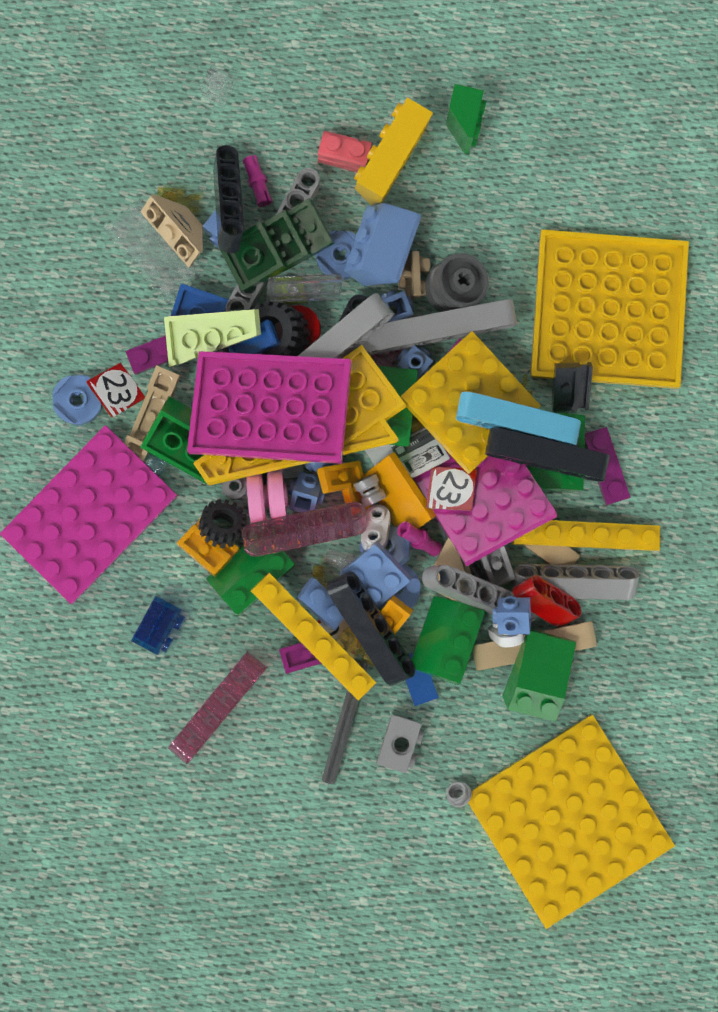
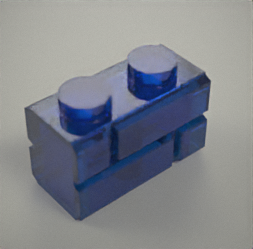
[131,596,186,655]

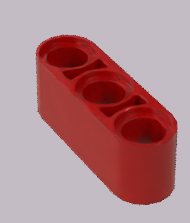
[513,575,582,628]

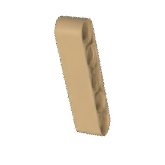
[472,621,598,671]

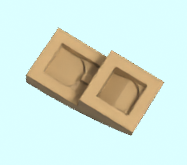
[525,545,580,565]

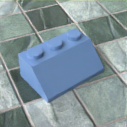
[344,203,421,286]

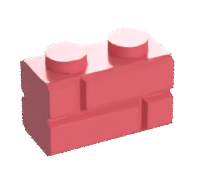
[318,131,372,172]

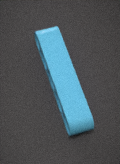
[456,392,581,447]

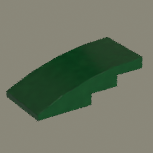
[219,198,335,292]

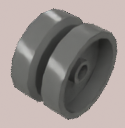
[425,253,489,312]

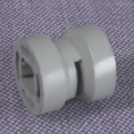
[353,473,387,507]

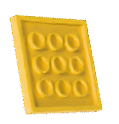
[400,331,541,474]

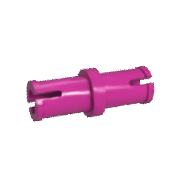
[242,155,273,207]
[397,521,442,557]

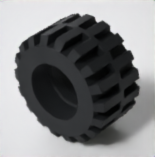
[251,301,311,356]

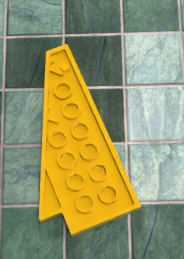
[193,345,406,486]

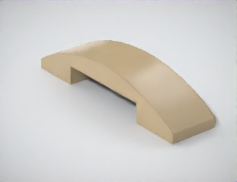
[124,365,180,462]

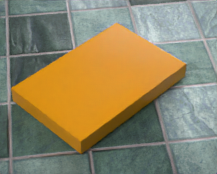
[364,452,436,529]

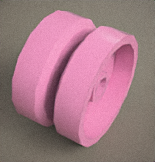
[246,469,288,525]

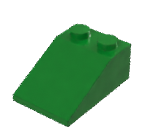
[378,366,418,447]
[502,629,576,722]

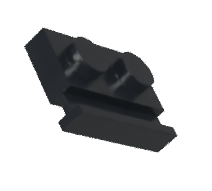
[551,362,593,411]

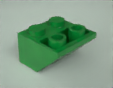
[446,84,487,154]

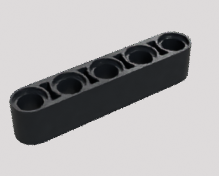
[213,145,244,253]
[485,428,609,482]
[327,571,415,686]

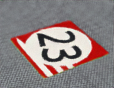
[86,362,145,417]
[426,467,477,511]

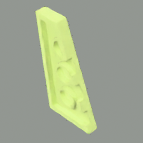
[164,309,261,367]

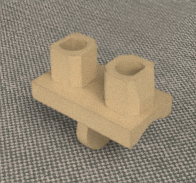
[398,251,430,301]

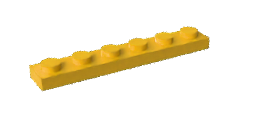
[511,520,660,551]
[251,573,376,701]

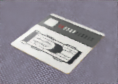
[391,428,450,478]

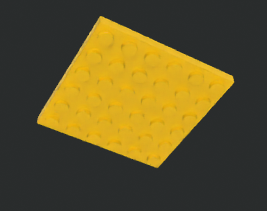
[530,229,689,389]
[468,714,675,929]

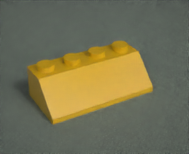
[354,97,433,205]

